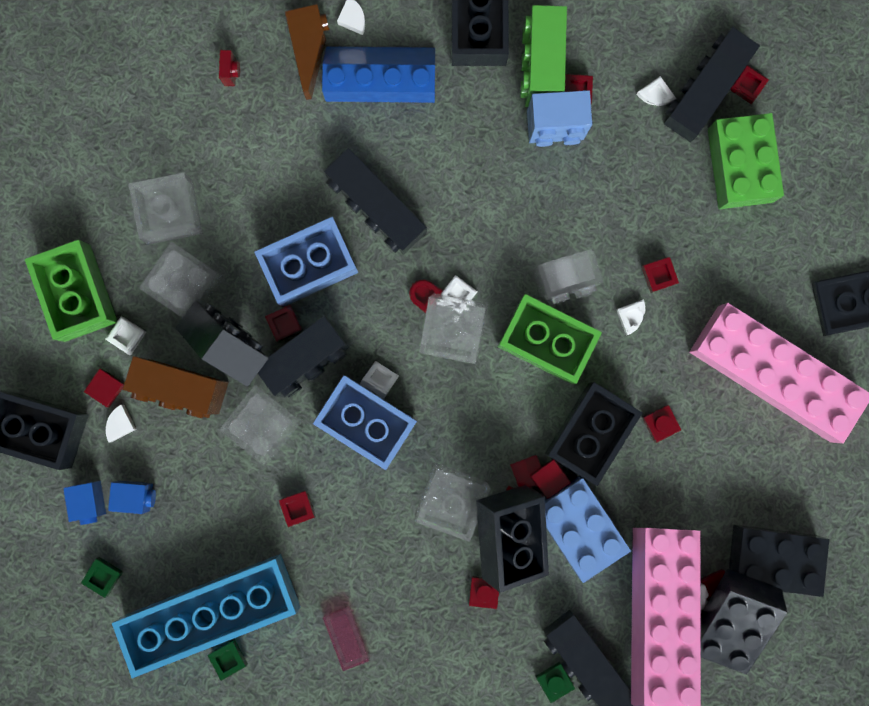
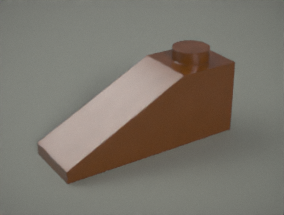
[285,4,329,100]

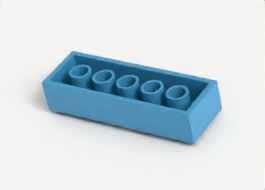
[112,554,301,678]

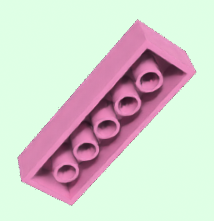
[689,303,869,444]
[631,528,701,706]

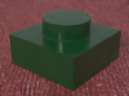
[81,557,123,598]
[207,639,248,681]
[536,661,575,703]

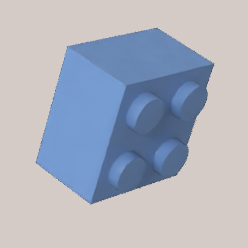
[527,91,592,147]

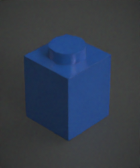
[108,480,156,514]
[63,481,106,525]

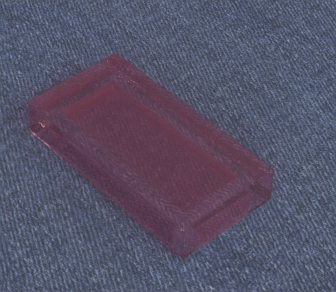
[323,606,370,671]

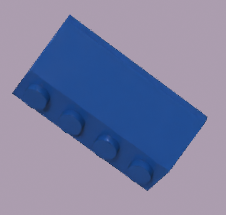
[322,47,435,103]

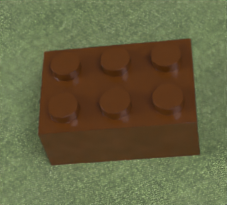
[123,356,229,418]

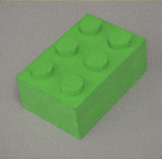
[520,5,567,107]
[708,113,784,209]
[25,240,117,342]
[497,294,602,384]

